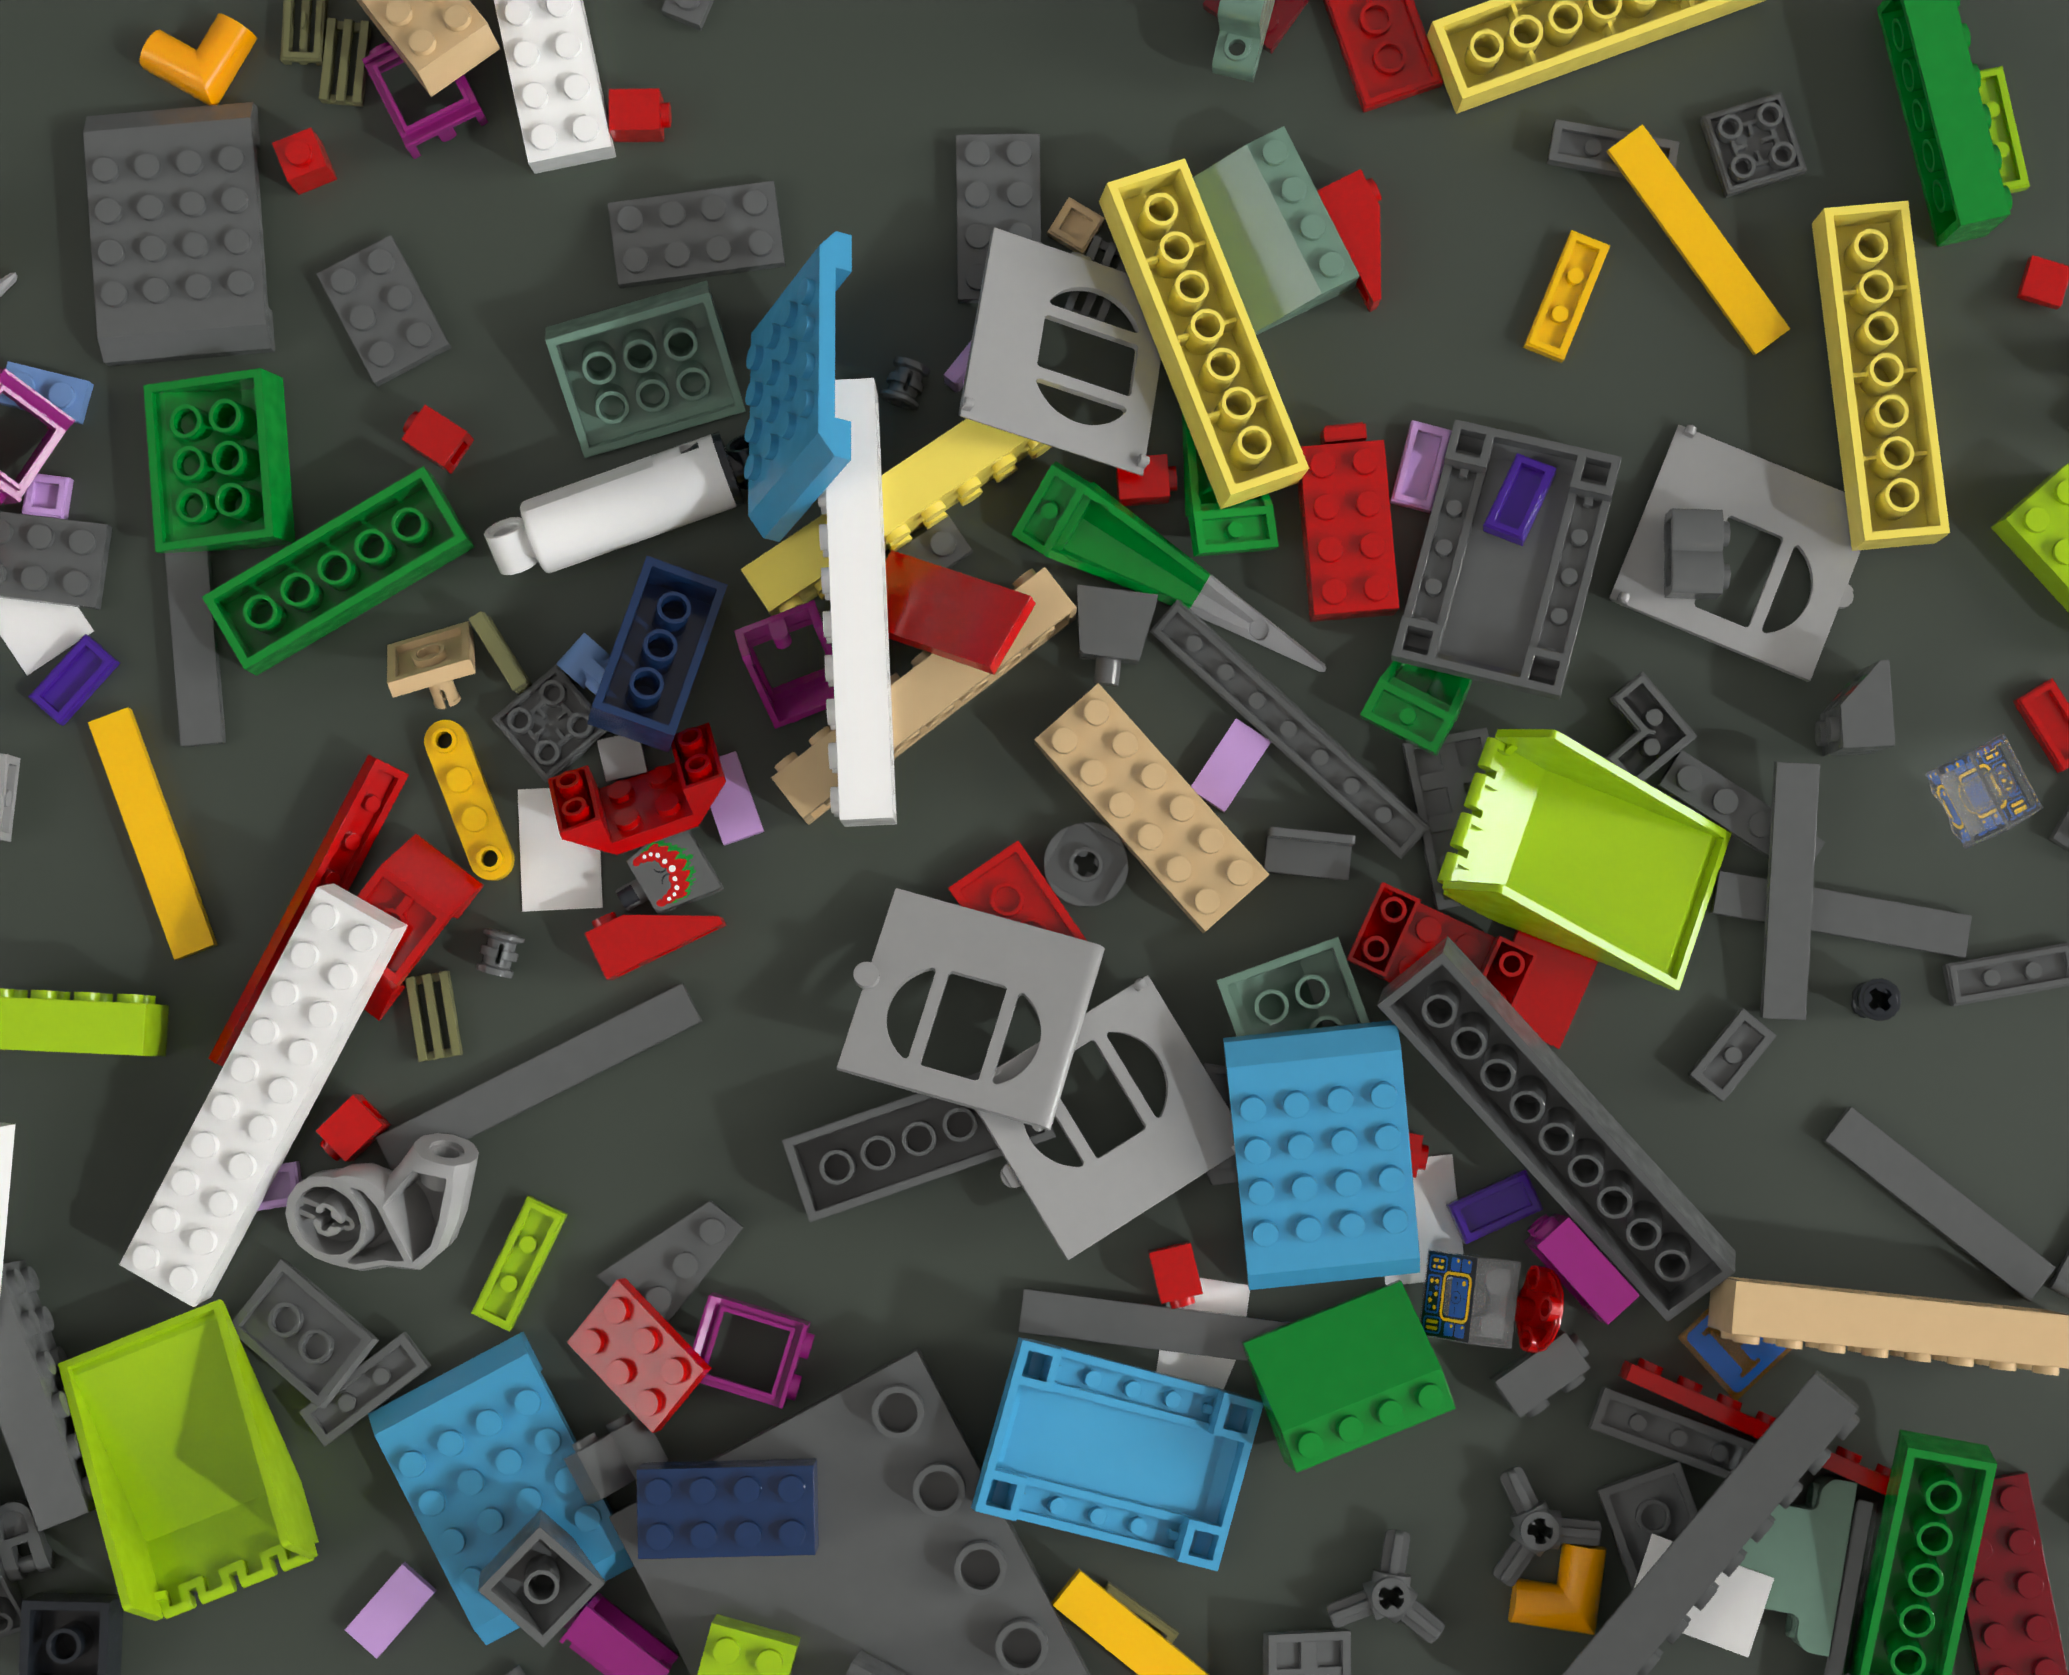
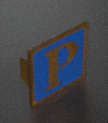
[1677,1307,1792,1400]

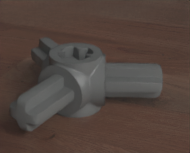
[1492,1466,1602,1587]
[1326,1529,1445,1643]

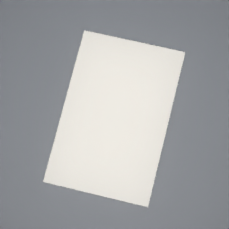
[0,598,94,676]
[518,785,603,912]
[1384,1154,1464,1285]
[1156,1278,1250,1389]
[1634,1534,1774,1657]

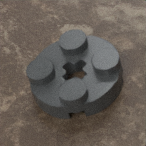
[1044,822,1128,907]

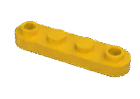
[424,720,515,881]

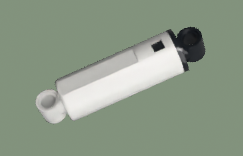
[484,432,749,575]

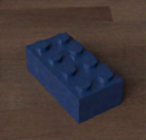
[587,556,728,753]
[637,1458,819,1559]

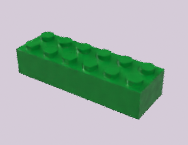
[1877,0,2012,247]
[202,466,475,676]
[1848,1429,1997,1675]

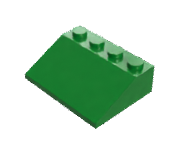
[143,368,295,553]
[1241,1280,1456,1473]

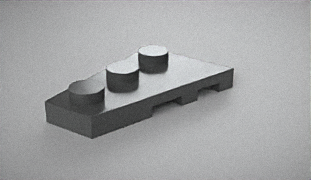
[596,1200,744,1323]

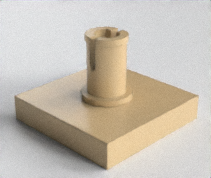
[387,621,476,709]

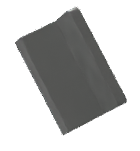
[1263,827,1356,881]

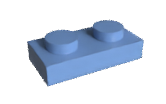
[0,361,94,425]

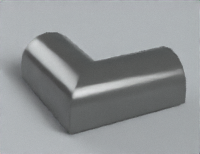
[1605,671,1698,781]

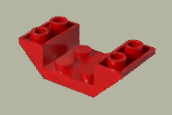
[548,722,726,855]
[357,834,484,1021]
[1347,882,1539,1008]

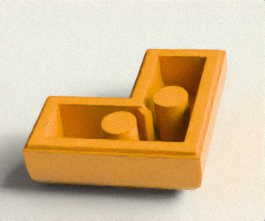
[140,13,258,106]
[1508,1543,1607,1635]

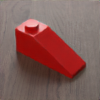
[1317,169,1382,312]
[585,912,727,981]

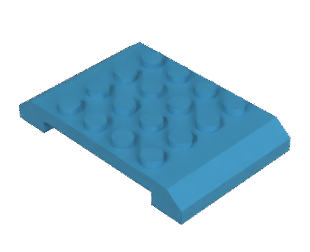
[744,231,852,542]
[1223,1020,1420,1290]
[368,1331,634,1645]
[971,1337,1264,1571]

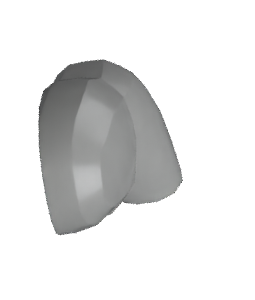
[285,1133,479,1271]

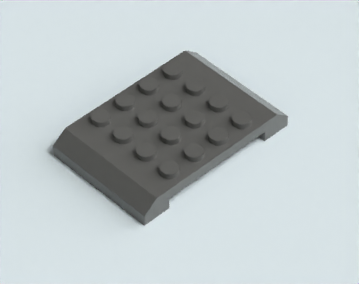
[83,102,275,367]
[1391,419,1622,700]

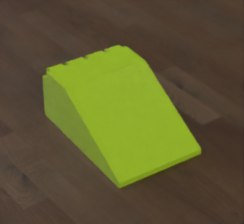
[1437,729,1732,991]
[58,1299,319,1621]

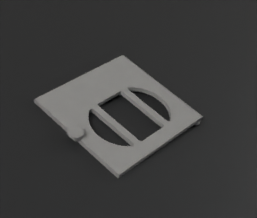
[959,227,1161,476]
[1609,425,1861,682]
[837,888,1105,1132]
[975,975,1235,1260]

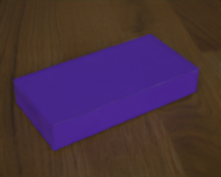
[1483,453,1557,546]
[28,634,120,726]
[1446,1170,1543,1244]

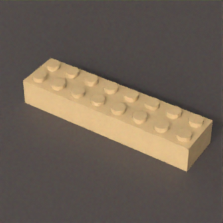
[771,567,1077,825]
[1708,1277,2069,1376]

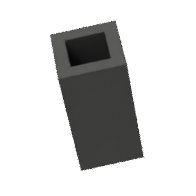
[1489,1329,1590,1418]

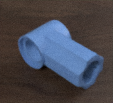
[556,633,610,695]

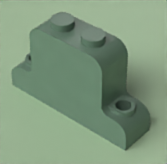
[1212,0,1275,83]
[1739,1474,1858,1657]

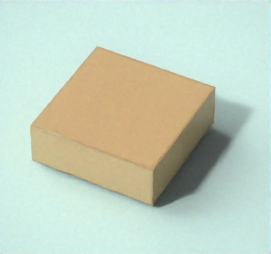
[1047,197,1105,255]

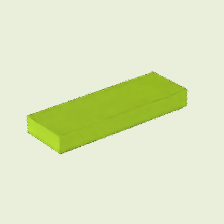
[1979,66,2030,193]
[471,1196,568,1332]

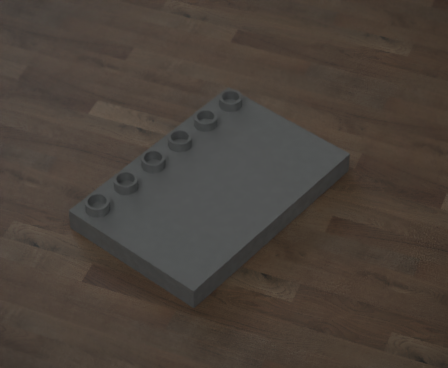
[609,1347,1092,1675]

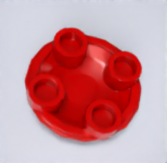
[1508,1265,1564,1353]

